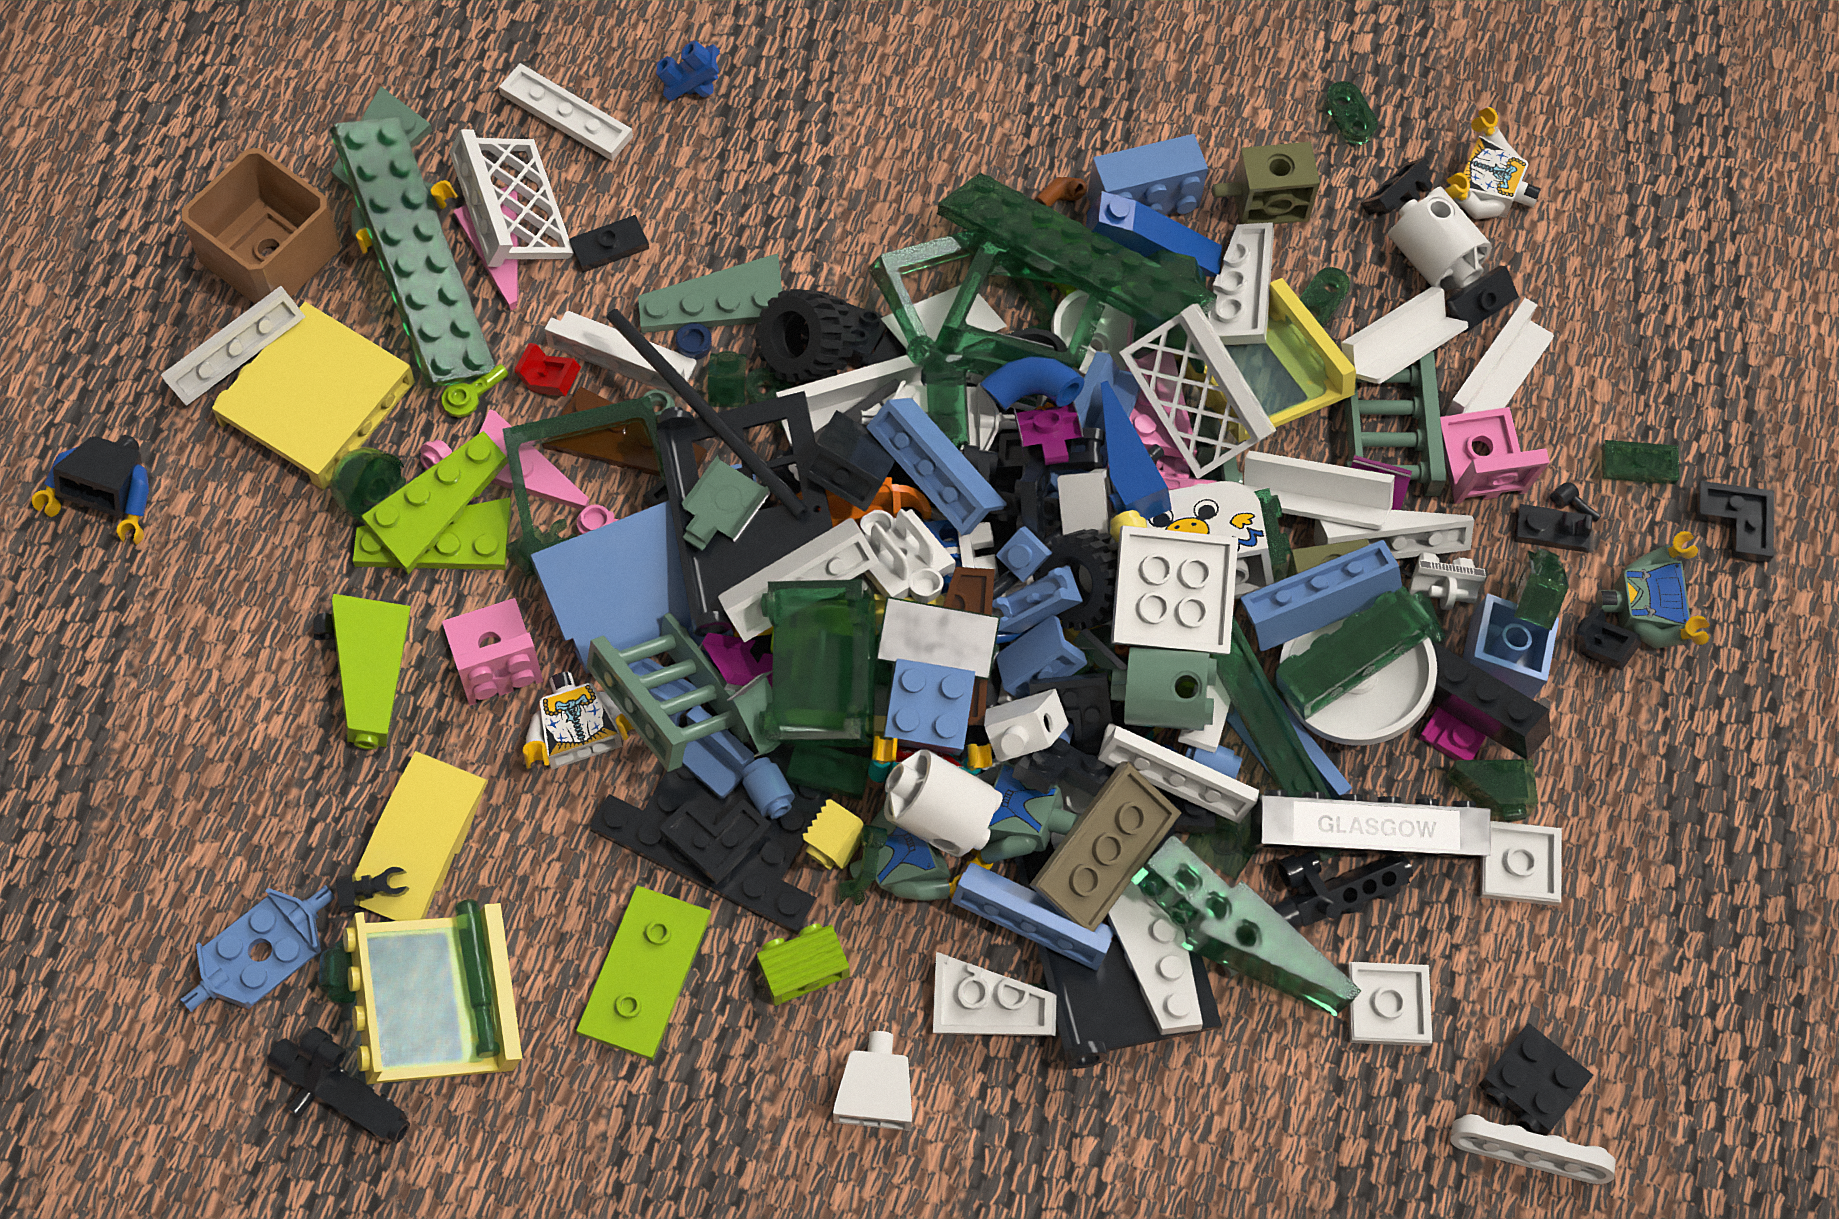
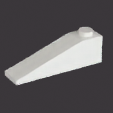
[1314,510,1474,559]

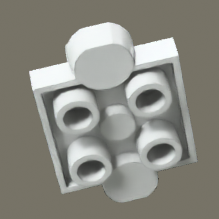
[860,509,956,603]

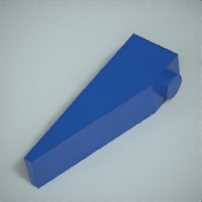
[1084,191,1222,278]
[1101,381,1172,520]

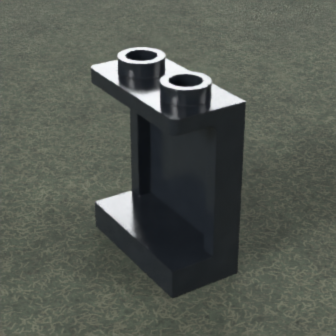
[799,410,895,512]

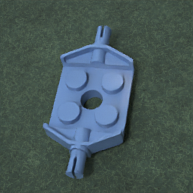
[181,885,336,1012]

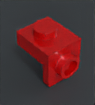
[515,343,581,397]

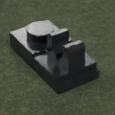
[1361,157,1433,215]
[1514,504,1593,553]

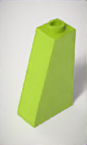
[332,594,411,750]

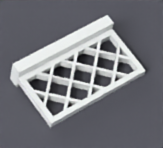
[449,129,574,267]
[1119,304,1277,479]

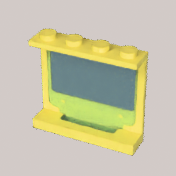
[1168,278,1356,443]
[343,903,522,1084]

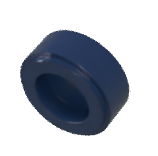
[675,323,712,360]

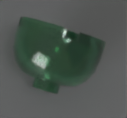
[330,447,406,523]

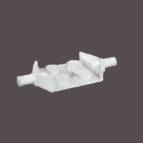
[859,381,1017,453]

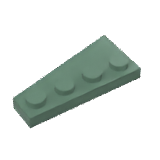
[638,253,782,333]

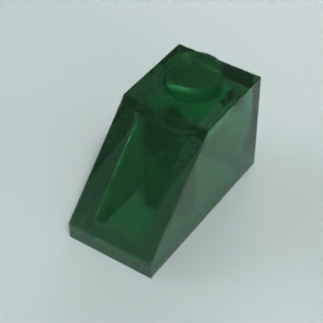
[1448,759,1538,821]

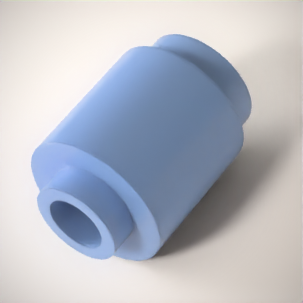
[1185,745,1243,779]
[741,757,795,819]

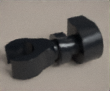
[336,867,409,913]

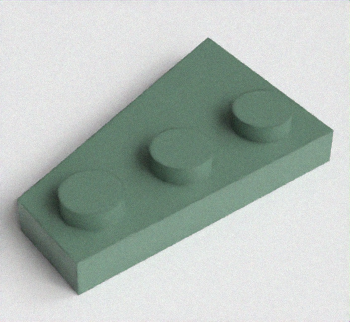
[331,86,432,195]

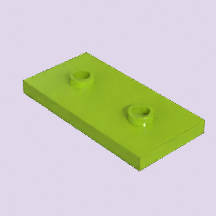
[576,885,712,1061]

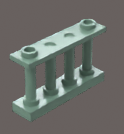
[1344,351,1446,496]
[586,613,750,772]

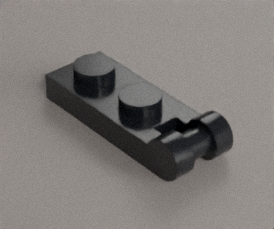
[997,428,1105,474]

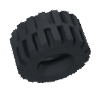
[755,289,855,382]

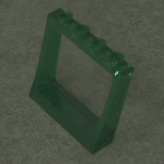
[868,220,1057,375]
[931,240,1114,370]
[502,396,669,561]

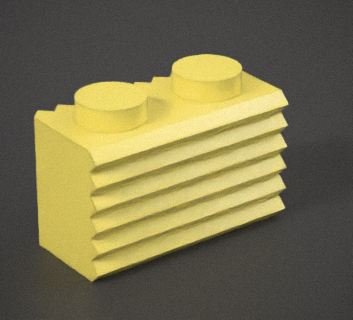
[803,799,869,870]

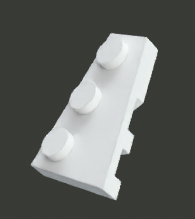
[933,952,1057,1036]

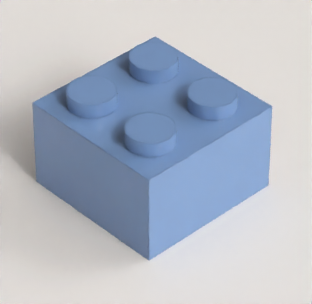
[1463,593,1559,699]
[883,658,976,756]

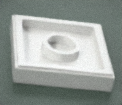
[1480,821,1562,906]
[1347,962,1432,1046]

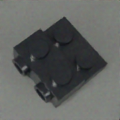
[1478,1022,1594,1136]

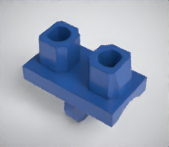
[656,40,720,101]

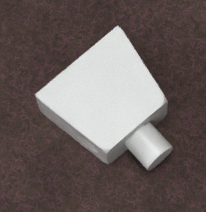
[984,689,1069,762]
[833,1031,912,1131]

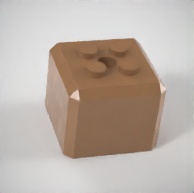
[182,148,340,304]

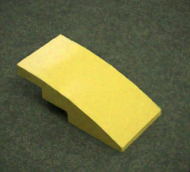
[355,751,488,921]

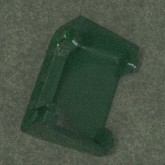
[759,579,876,747]

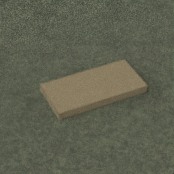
[1030,761,1181,932]

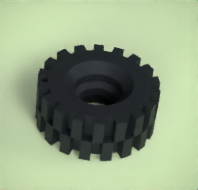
[1033,529,1119,631]

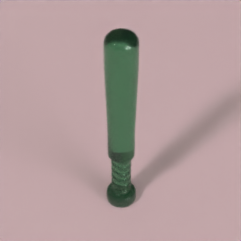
[455,899,500,1058]

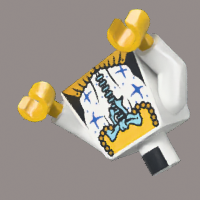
[1445,107,1541,219]
[523,672,634,769]

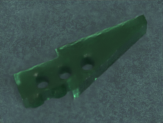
[1131,834,1362,1016]

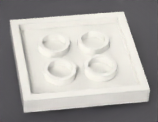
[1111,525,1238,656]

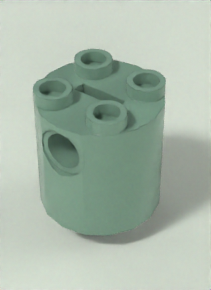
[1111,647,1217,731]

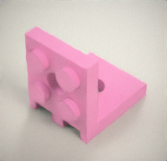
[1440,407,1550,504]
[442,598,543,706]

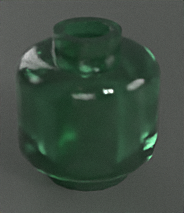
[317,940,373,1004]

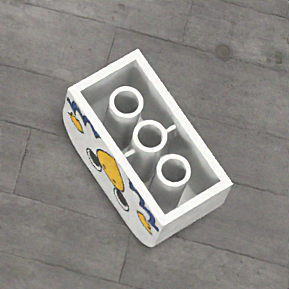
[1109,481,1274,599]

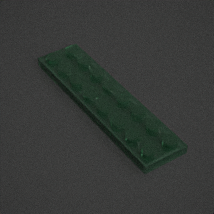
[329,117,495,389]
[937,172,1218,340]

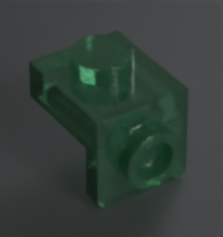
[708,351,747,407]

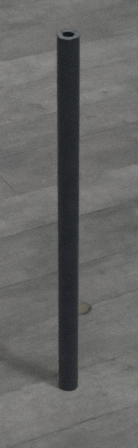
[607,309,809,519]

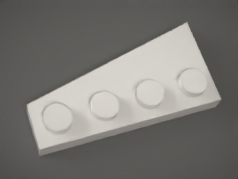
[1203,222,1274,345]
[1107,876,1203,1035]

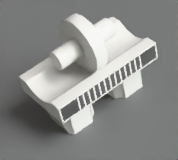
[1408,552,1486,610]

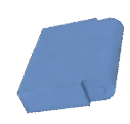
[529,500,692,674]

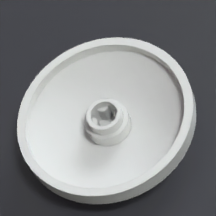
[1280,602,1437,746]

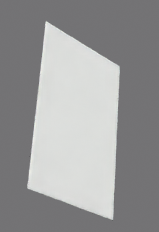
[881,282,1007,363]

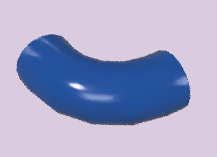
[980,356,1085,411]

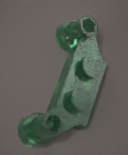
[907,335,970,450]

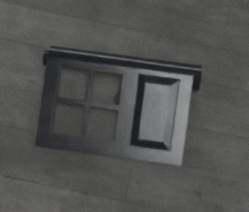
[655,391,846,637]
[1014,840,1222,1069]

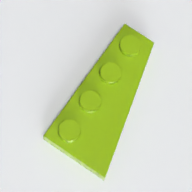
[362,431,508,575]
[353,497,512,570]

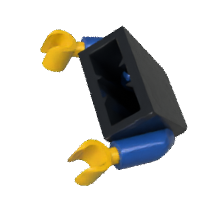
[31,435,149,545]

